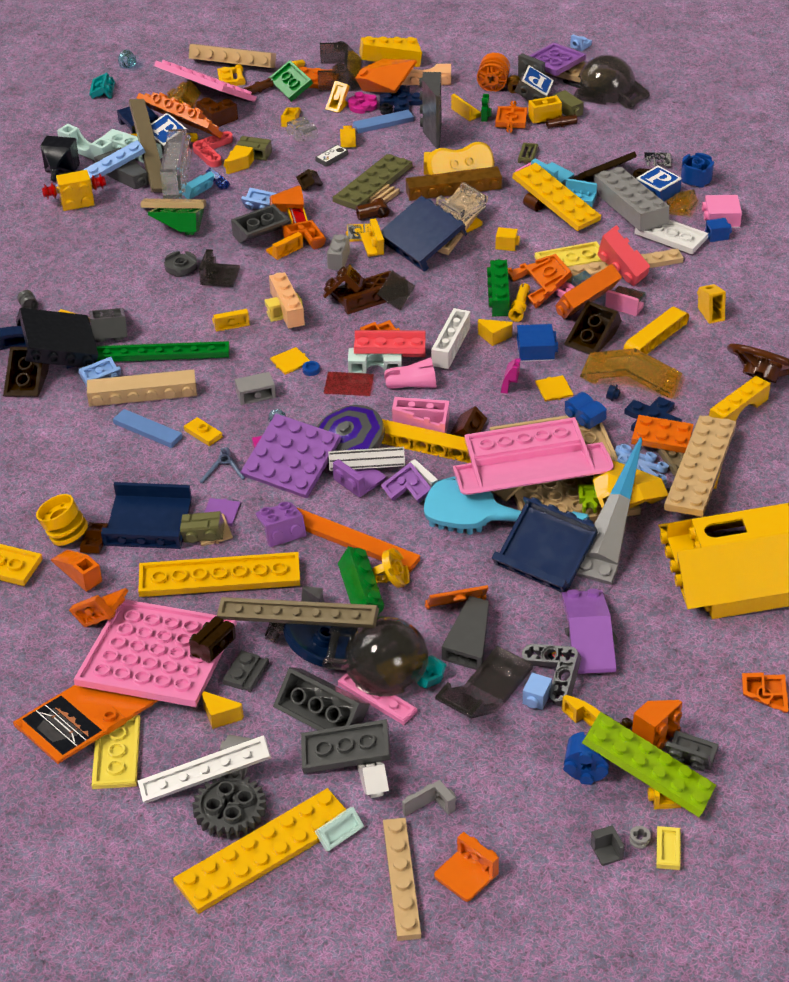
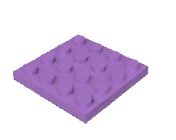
[240,414,341,498]

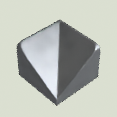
[301,586,324,602]

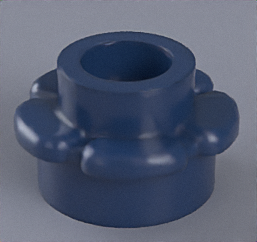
[606,384,621,401]

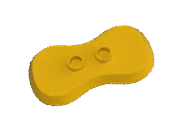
[427,142,494,175]

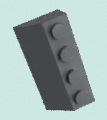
[273,667,370,730]

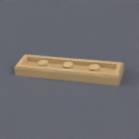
[141,198,206,209]

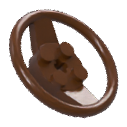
[727,343,789,383]

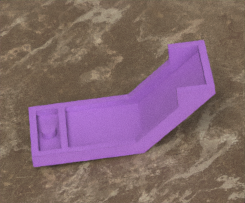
[562,588,616,674]

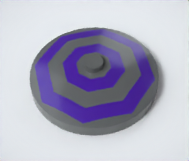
[317,405,385,465]

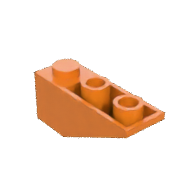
[51,550,102,592]

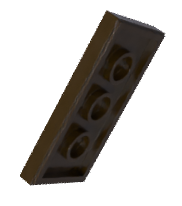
[570,151,637,181]

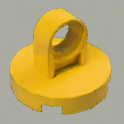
[372,548,410,588]

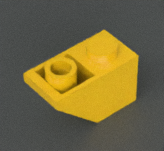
[224,145,254,174]

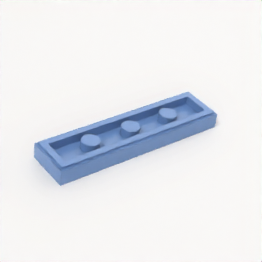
[353,110,414,134]
[113,409,183,448]

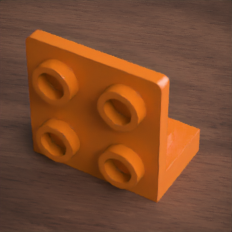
[69,588,128,627]

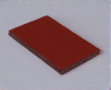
[324,372,374,396]

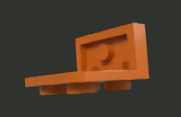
[434,832,499,902]

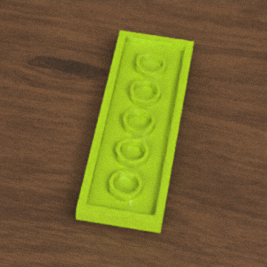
[582,712,716,817]

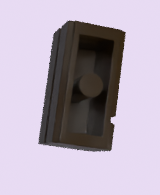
[189,616,236,663]

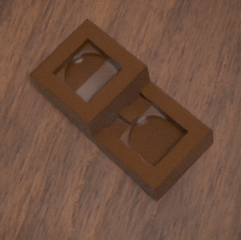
[80,522,108,554]

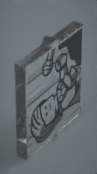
[642,152,673,169]

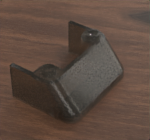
[318,41,363,92]

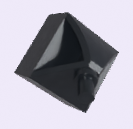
[40,136,80,181]

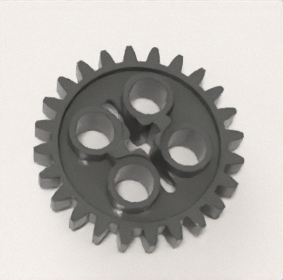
[192,773,267,839]

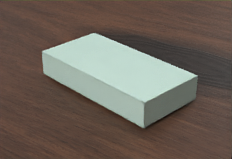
[315,807,364,851]

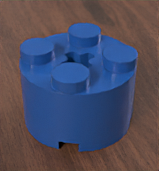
[681,153,714,188]
[563,732,610,785]

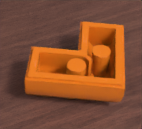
[283,220,326,249]

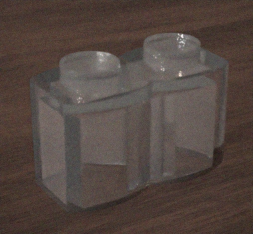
[286,116,318,144]

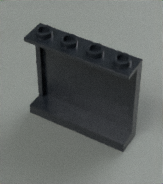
[16,308,99,367]

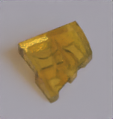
[666,189,698,215]

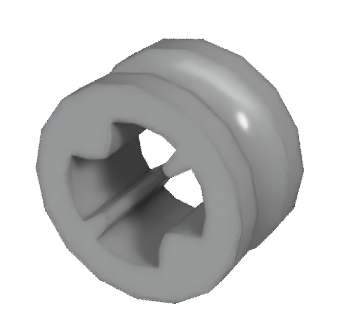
[629,826,651,849]

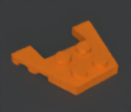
[508,254,572,309]

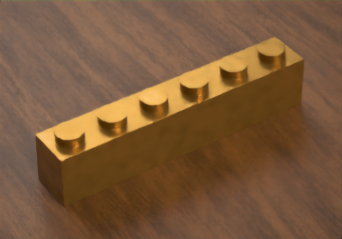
[406,166,502,201]

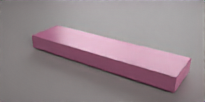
[338,669,417,725]

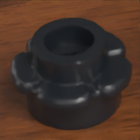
[379,103,393,115]

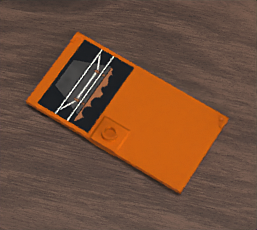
[13,685,158,764]

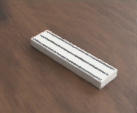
[328,447,405,471]

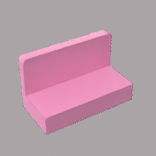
[605,290,644,316]

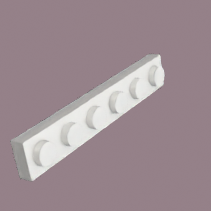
[138,735,271,803]

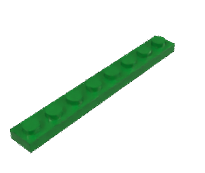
[96,341,230,362]

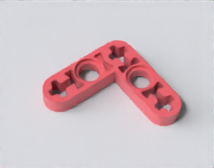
[193,131,233,167]

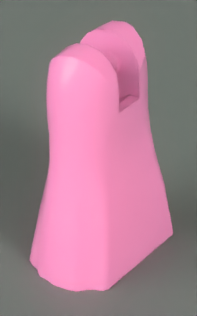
[384,357,437,389]

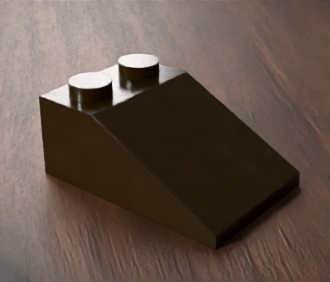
[564,301,622,357]
[3,347,49,397]

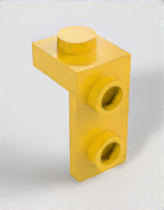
[340,125,356,147]

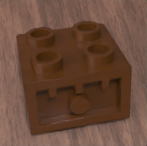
[323,264,364,298]

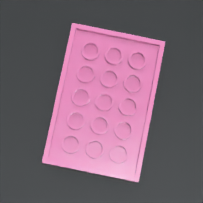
[154,60,257,102]

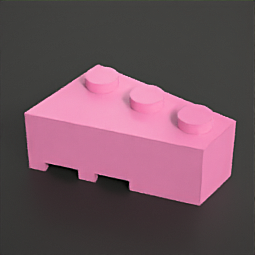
[392,397,449,433]

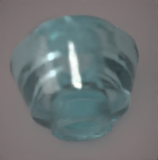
[118,49,137,68]

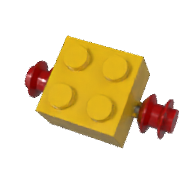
[42,170,106,211]

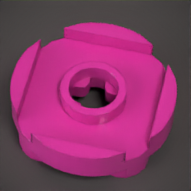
[348,92,377,114]

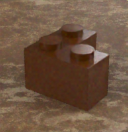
[196,97,238,127]

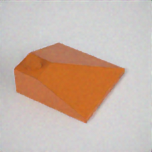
[355,59,417,93]

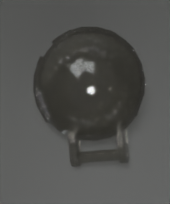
[578,54,650,110]
[322,616,428,696]

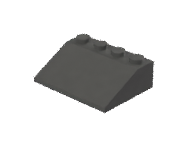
[419,72,442,149]

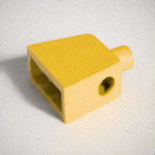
[697,284,726,324]

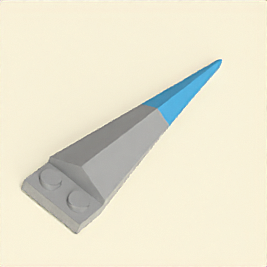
[576,437,642,585]

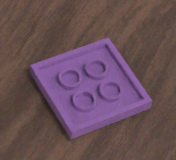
[530,42,586,76]

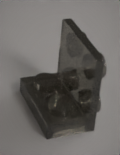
[199,249,240,287]

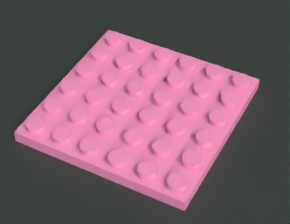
[74,599,237,707]

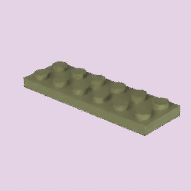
[332,154,413,210]

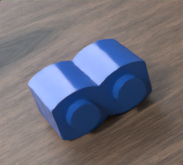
[565,392,607,429]

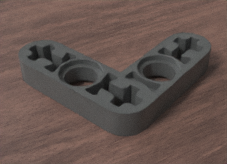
[522,644,581,706]

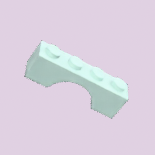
[57,124,114,160]

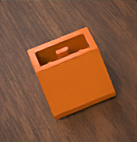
[632,700,682,750]

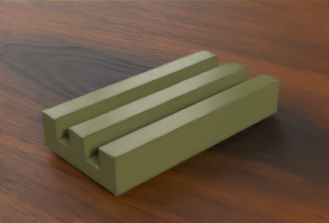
[518,142,538,164]

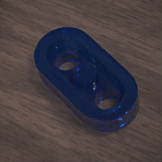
[206,167,230,189]

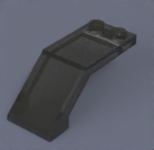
[435,646,533,719]

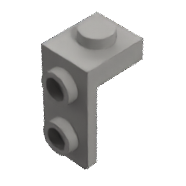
[402,780,456,817]

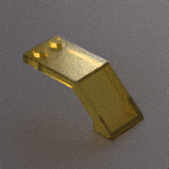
[580,348,682,399]

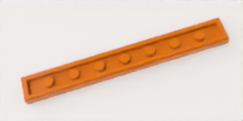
[296,507,420,572]

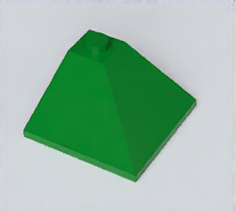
[148,208,204,235]

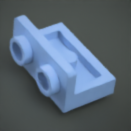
[241,188,277,210]
[78,357,121,387]

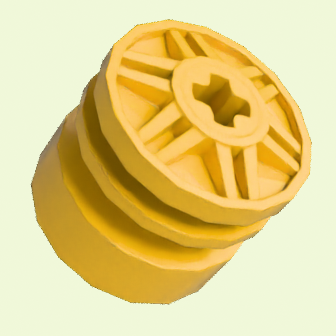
[36,494,88,546]

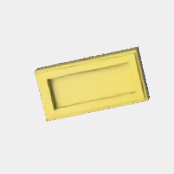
[656,826,680,870]

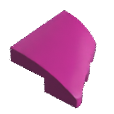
[501,358,521,394]

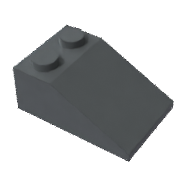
[89,308,127,342]

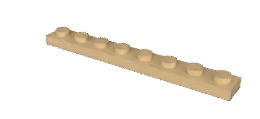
[566,249,684,282]

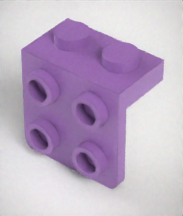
[333,459,386,498]
[255,502,307,547]

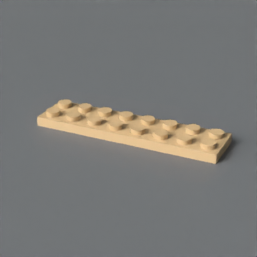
[664,415,737,517]

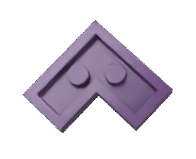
[381,462,431,503]

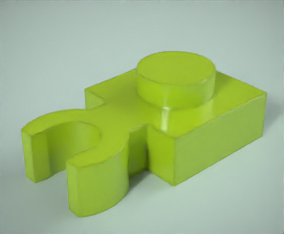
[578,485,599,513]

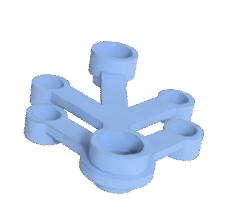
[615,444,669,487]

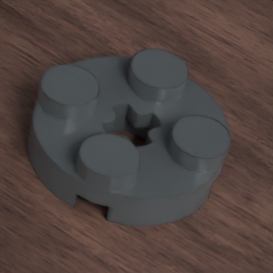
[164,251,197,277]

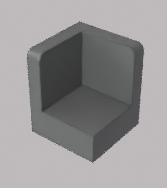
[590,825,624,866]

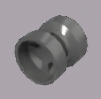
[17,290,38,309]

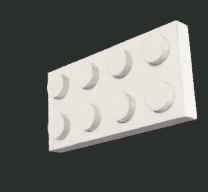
[634,219,708,254]

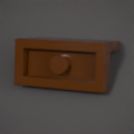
[450,406,487,437]

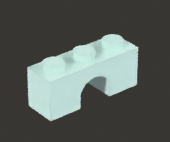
[348,348,402,374]

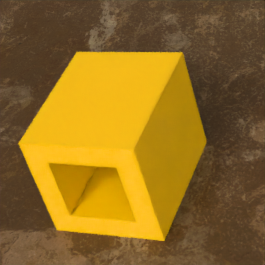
[495,227,520,251]

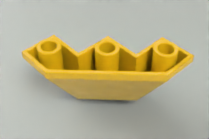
[593,460,668,509]

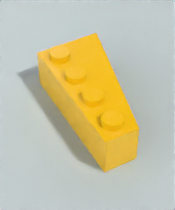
[359,36,422,67]

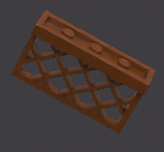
[331,271,408,315]

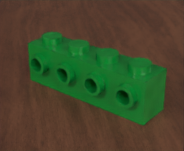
[487,259,510,317]
[338,546,385,615]

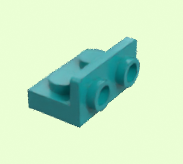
[89,72,115,99]

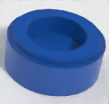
[302,361,320,376]

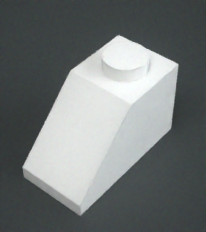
[357,761,389,798]

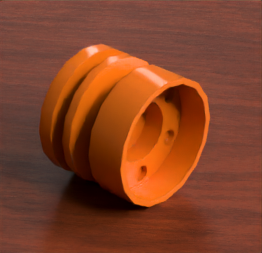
[477,52,510,92]

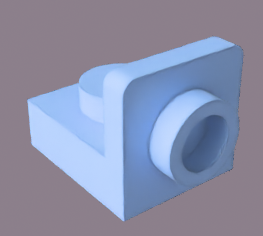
[570,34,592,51]

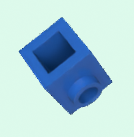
[705,218,732,242]

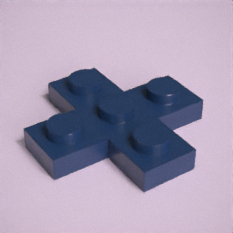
[380,85,423,113]
[624,397,682,432]

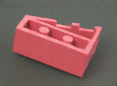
[597,225,650,286]

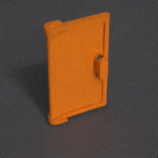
[425,585,488,610]

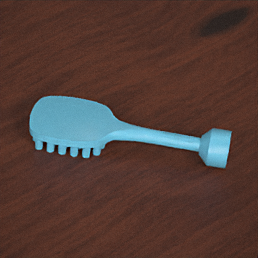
[424,480,589,535]

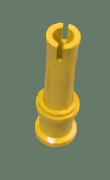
[508,283,530,322]

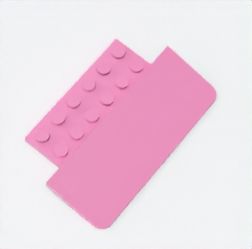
[453,417,613,495]

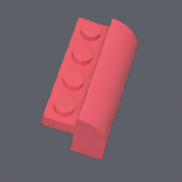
[354,330,426,357]

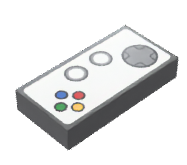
[315,145,348,167]

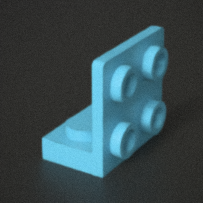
[531,158,574,184]

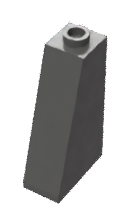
[94,148,149,189]
[442,596,489,671]

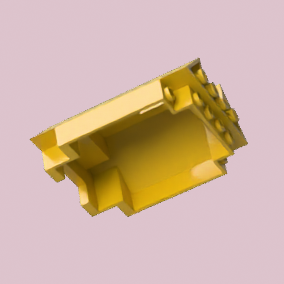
[658,502,789,619]

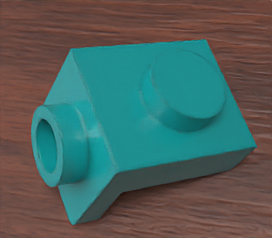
[410,655,446,689]

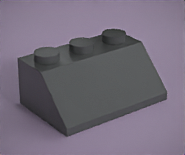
[231,204,290,243]

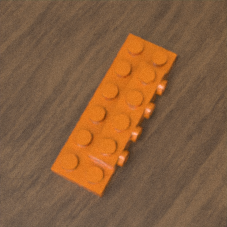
[136,92,223,139]

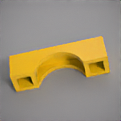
[709,376,771,421]

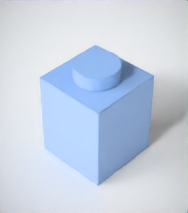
[522,673,552,710]

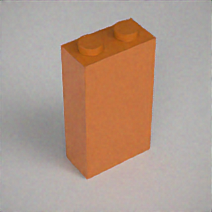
[555,264,622,319]

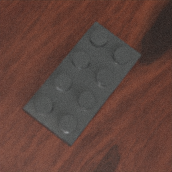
[301,719,391,774]

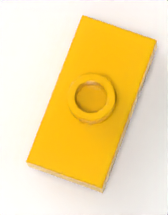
[184,417,223,446]

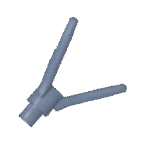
[200,447,245,483]

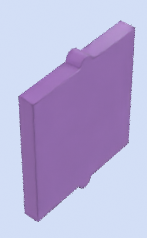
[204,498,241,526]

